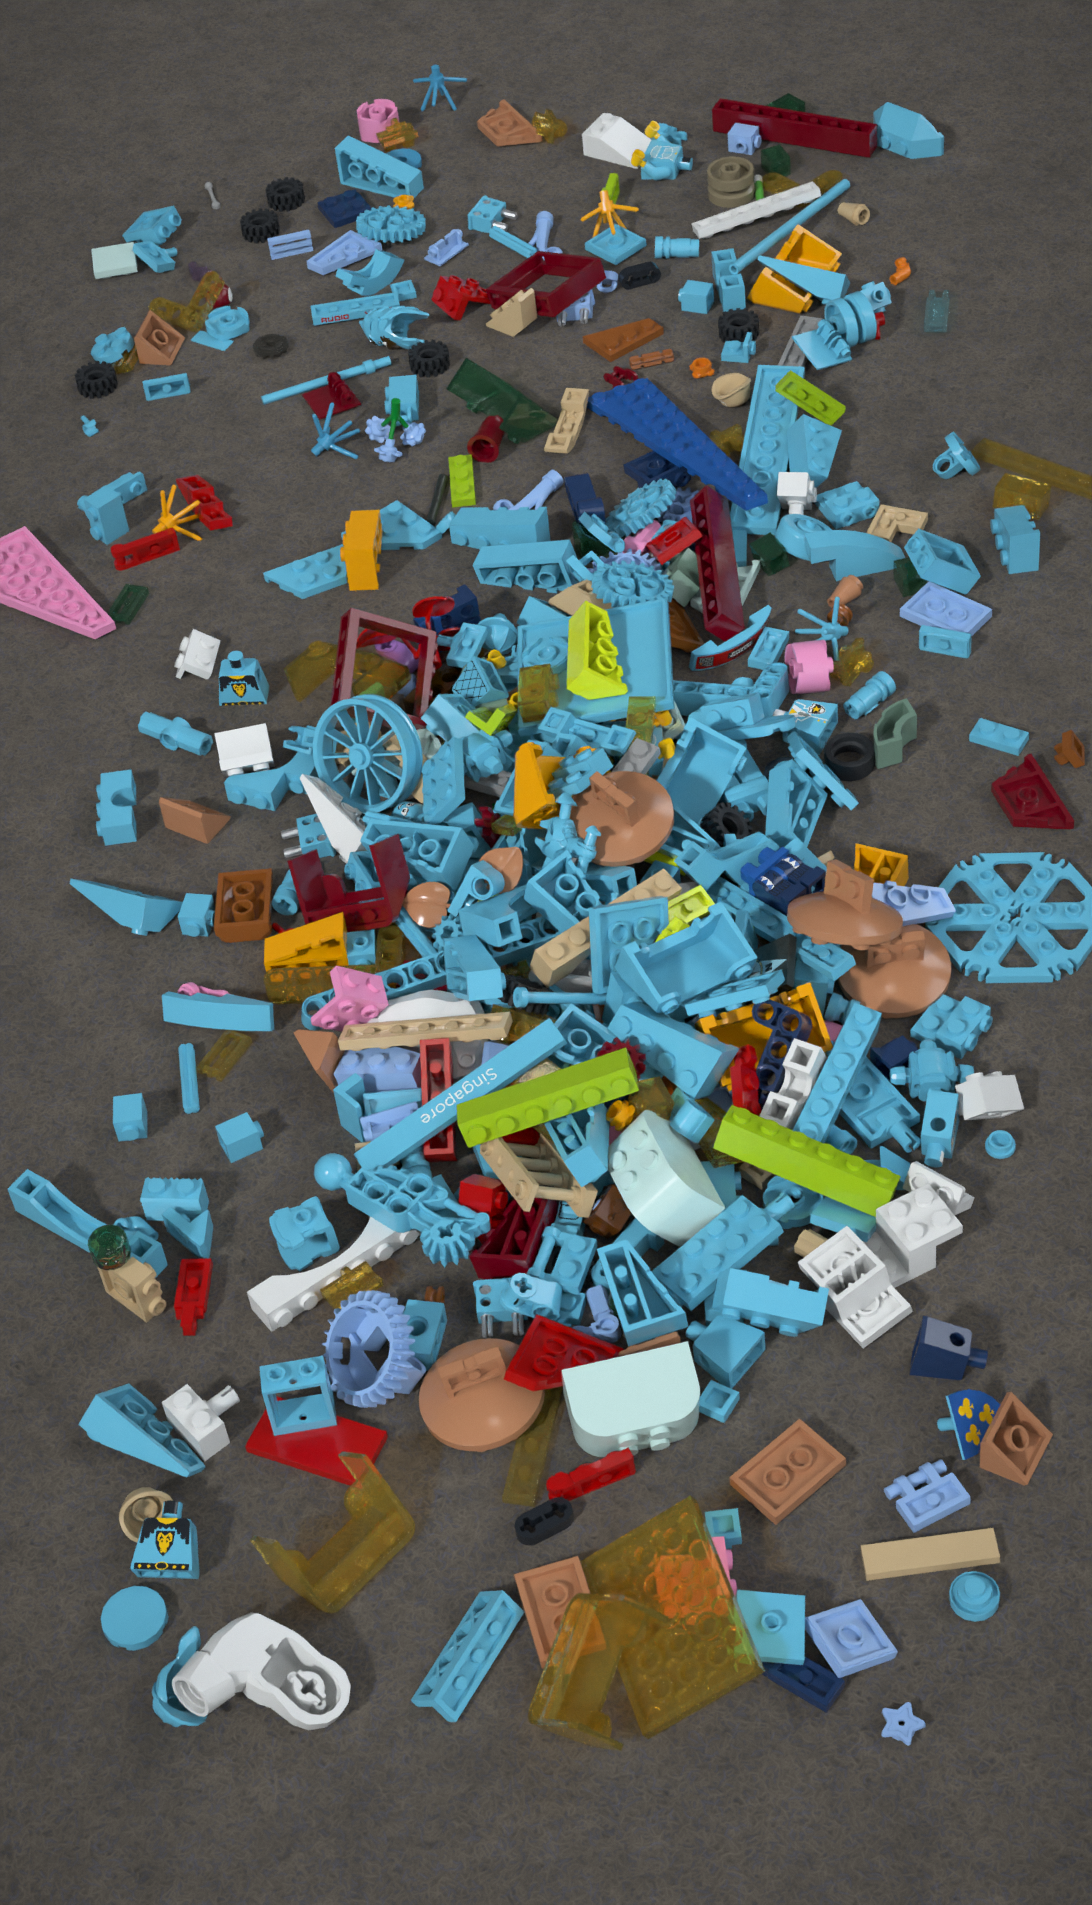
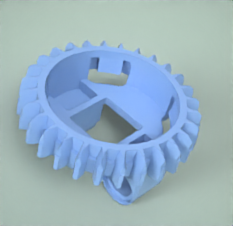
[321,1290,426,1408]

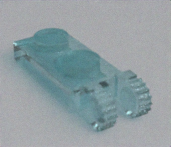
[924,290,950,332]

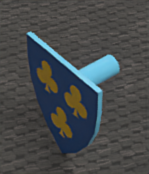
[937,1389,1000,1460]

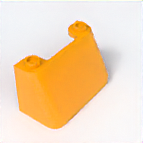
[747,224,842,314]
[513,742,611,829]
[694,982,833,1092]

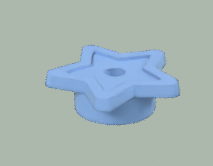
[881,1702,926,1745]

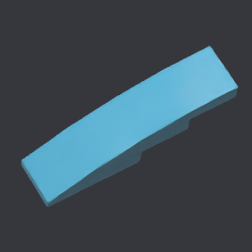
[162,991,274,1031]

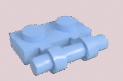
[884,1459,971,1533]

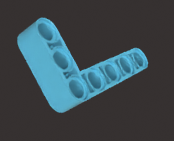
[673,662,790,717]

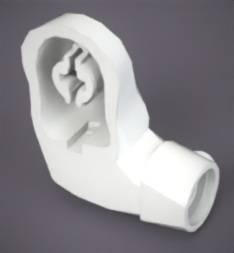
[367,990,490,1084]
[172,1612,351,1730]

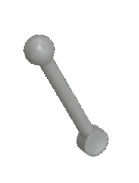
[205,182,220,209]

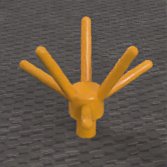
[581,190,639,238]
[152,485,202,541]

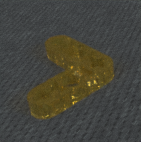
[762,170,842,207]
[149,271,224,332]

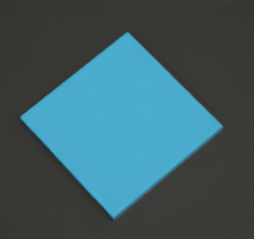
[518,598,675,737]

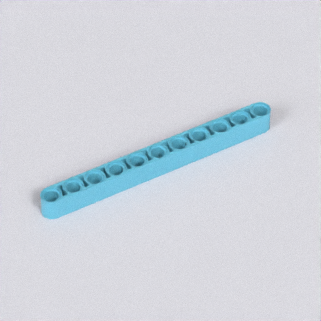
[301,916,561,1031]

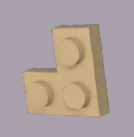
[867,504,928,542]

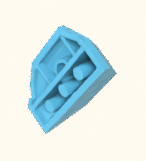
[873,102,944,159]

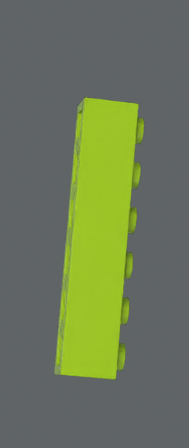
[456,1048,639,1148]
[713,1105,901,1217]

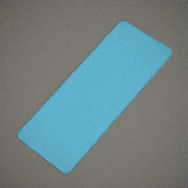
[191,330,234,351]

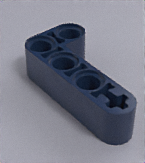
[564,472,606,542]
[752,999,812,1111]

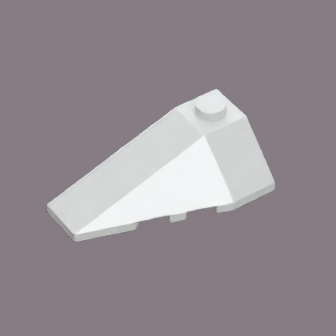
[300,774,367,864]

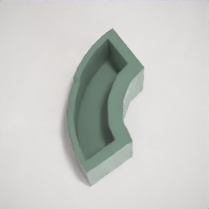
[662,547,700,607]
[874,698,917,769]

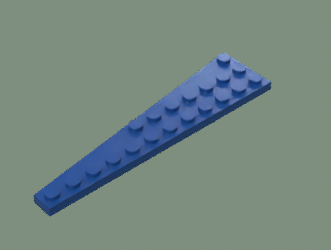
[587,378,768,511]

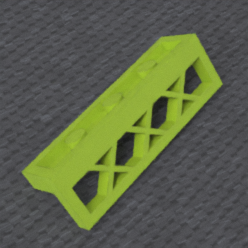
[465,704,518,736]

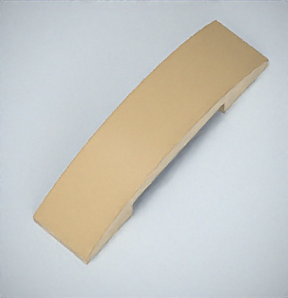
[544,388,589,454]

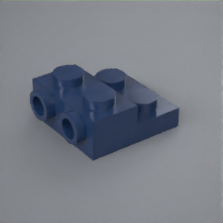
[623,451,691,488]

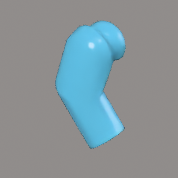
[113,1216,159,1240]

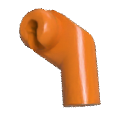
[889,257,911,286]

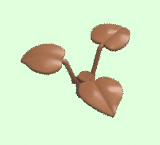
[402,847,523,974]

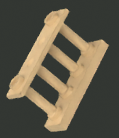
[480,1133,598,1218]

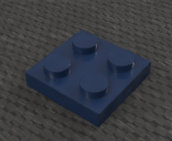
[317,189,371,228]

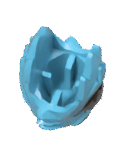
[359,306,429,350]

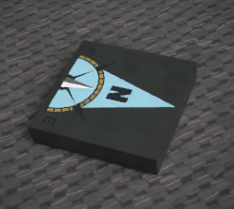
[746,933,797,1004]

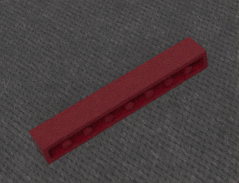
[712,98,877,158]
[690,485,745,642]

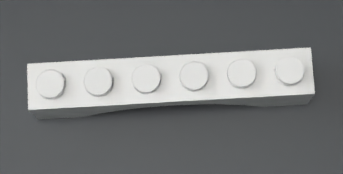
[247,1217,421,1332]

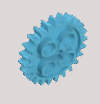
[356,205,426,243]
[605,479,677,537]
[591,560,674,608]

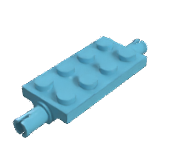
[826,1041,921,1153]
[651,1192,795,1311]

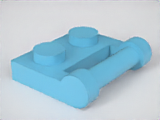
[527,1226,597,1295]

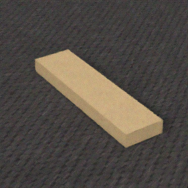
[860,1528,1000,1581]

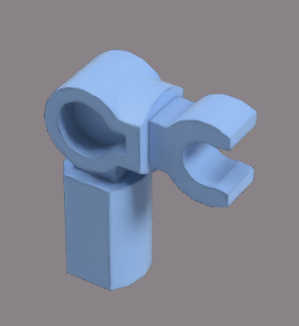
[572,1285,622,1343]

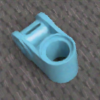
[499,1273,562,1321]

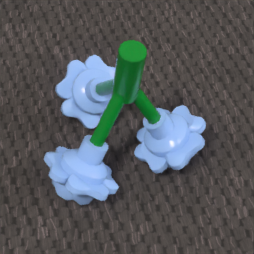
[365,398,426,462]

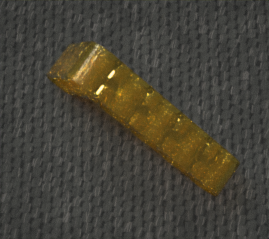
[263,923,406,1005]

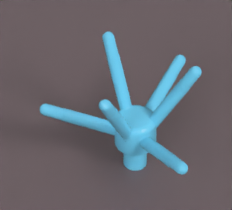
[795,596,848,666]

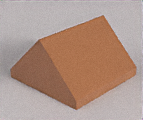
[134,310,185,365]
[159,797,231,844]
[294,1030,345,1093]
[980,1392,1053,1486]

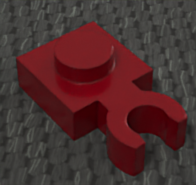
[474,807,507,849]

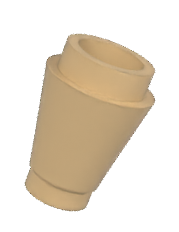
[838,202,870,226]

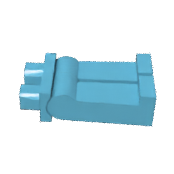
[719,739,769,822]

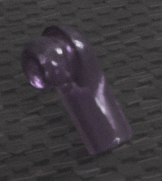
[188,262,213,282]

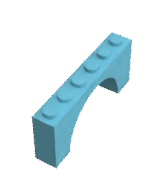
[458,862,637,947]

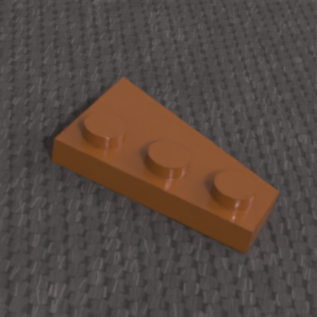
[583,318,664,362]

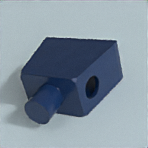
[909,1316,988,1380]

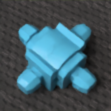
[460,729,513,782]
[890,1039,974,1101]

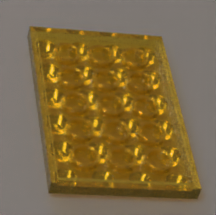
[580,1495,765,1739]

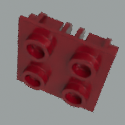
[302,372,361,420]

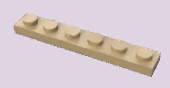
[338,1012,513,1051]

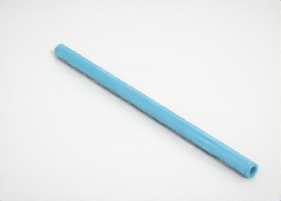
[729,179,850,275]

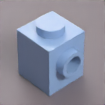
[728,123,762,155]

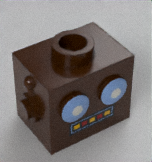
[583,1185,631,1239]

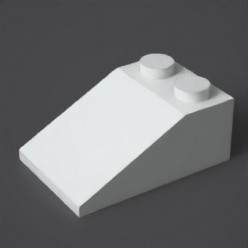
[582,113,651,169]

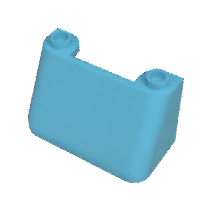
[657,717,748,830]
[615,901,758,1015]

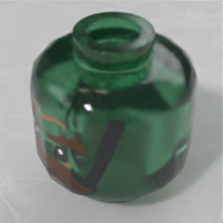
[88,1224,131,1270]

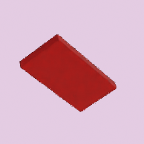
[245,1396,388,1489]

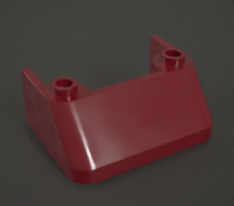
[287,834,410,932]

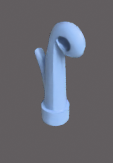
[528,211,563,261]
[493,470,564,510]

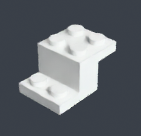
[214,723,275,777]
[862,1183,963,1288]
[798,1226,913,1349]

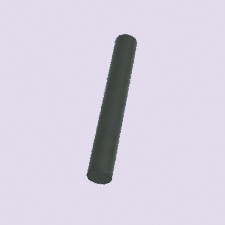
[426,474,447,526]

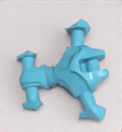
[534,793,601,878]

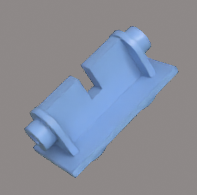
[424,229,469,266]
[360,1101,419,1142]

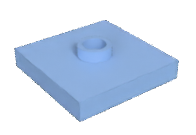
[805,1599,898,1678]

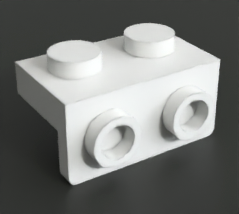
[174,629,221,679]
[903,1161,975,1215]

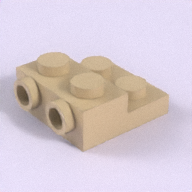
[95,1249,166,1322]

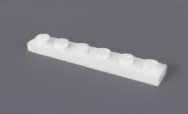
[691,181,821,239]

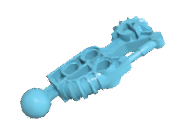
[314,1153,491,1268]

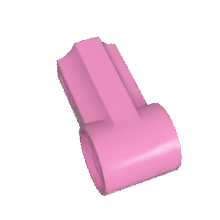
[622,520,661,556]

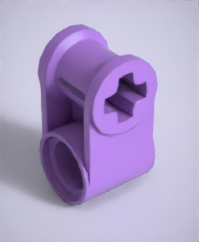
[375,639,419,678]

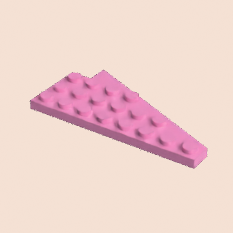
[0,526,116,639]

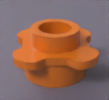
[689,358,714,378]

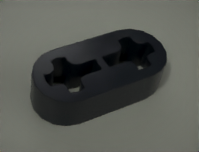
[618,262,661,290]
[514,1497,574,1546]

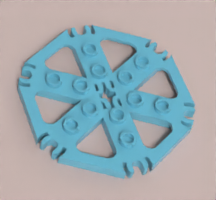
[925,852,1092,983]

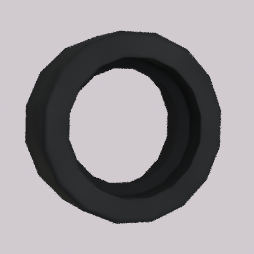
[824,732,875,781]

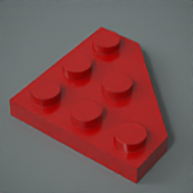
[504,1314,624,1391]

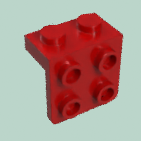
[431,275,490,320]

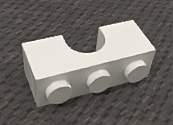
[760,1038,827,1130]

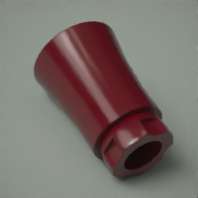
[467,415,506,463]

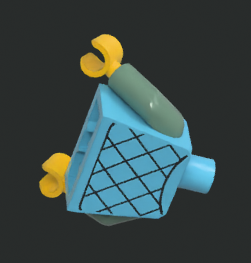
[452,649,518,713]

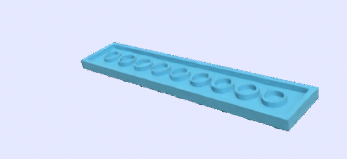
[730,365,805,535]

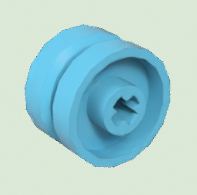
[824,291,877,347]

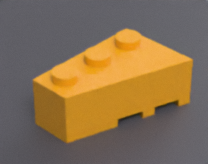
[340,510,383,591]
[854,843,909,886]
[264,912,350,981]

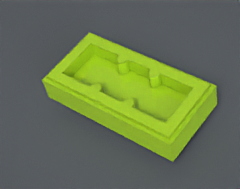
[602,173,620,204]

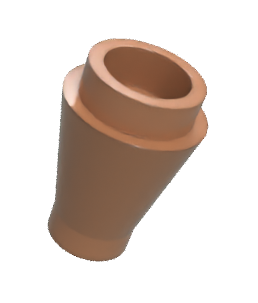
[827,575,863,608]

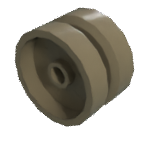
[707,156,755,208]

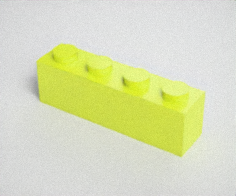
[566,600,628,700]

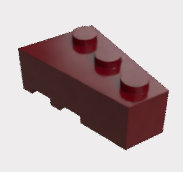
[469,1198,559,1280]

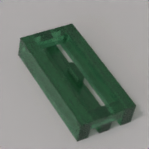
[107,584,149,625]

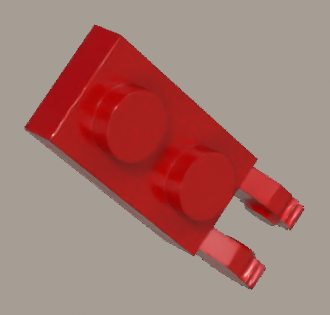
[546,1447,636,1501]

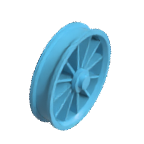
[313,694,423,814]

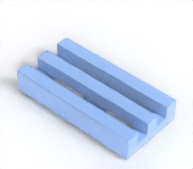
[267,230,313,260]

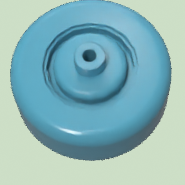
[775,514,832,561]

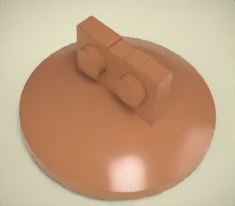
[570,771,675,867]
[787,859,903,950]
[837,924,951,1018]
[419,1338,545,1452]

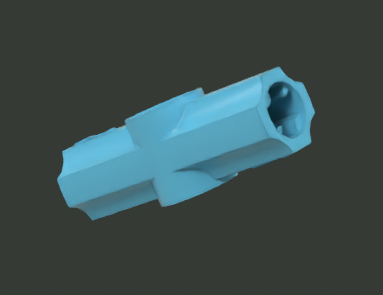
[138,712,213,756]

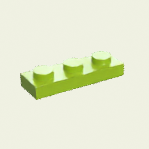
[775,370,845,426]
[448,454,476,508]

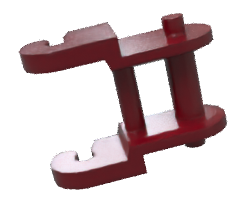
[604,366,638,388]

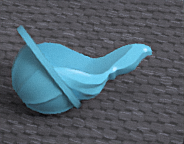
[478,613,518,655]
[152,1626,207,1727]

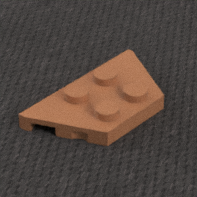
[477,100,542,146]

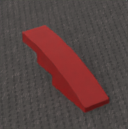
[176,475,233,531]

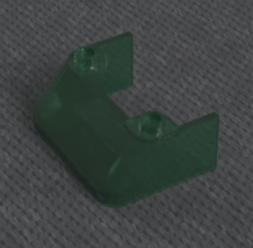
[446,357,558,444]

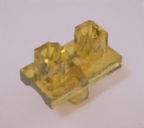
[532,109,567,144]
[376,118,418,153]
[709,424,745,457]
[830,638,874,686]
[320,1261,384,1309]

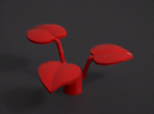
[356,596,460,670]

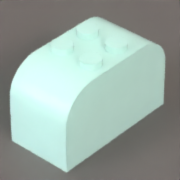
[608,1110,725,1247]
[562,1341,700,1457]

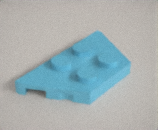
[263,544,348,599]

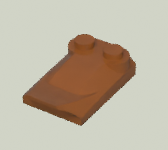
[214,868,273,943]

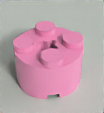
[357,99,400,145]
[784,640,834,694]

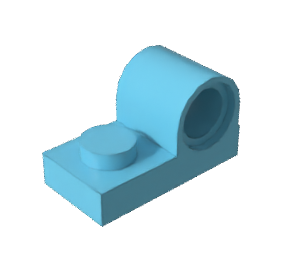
[447,860,505,917]

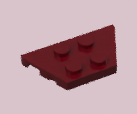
[991,753,1074,830]

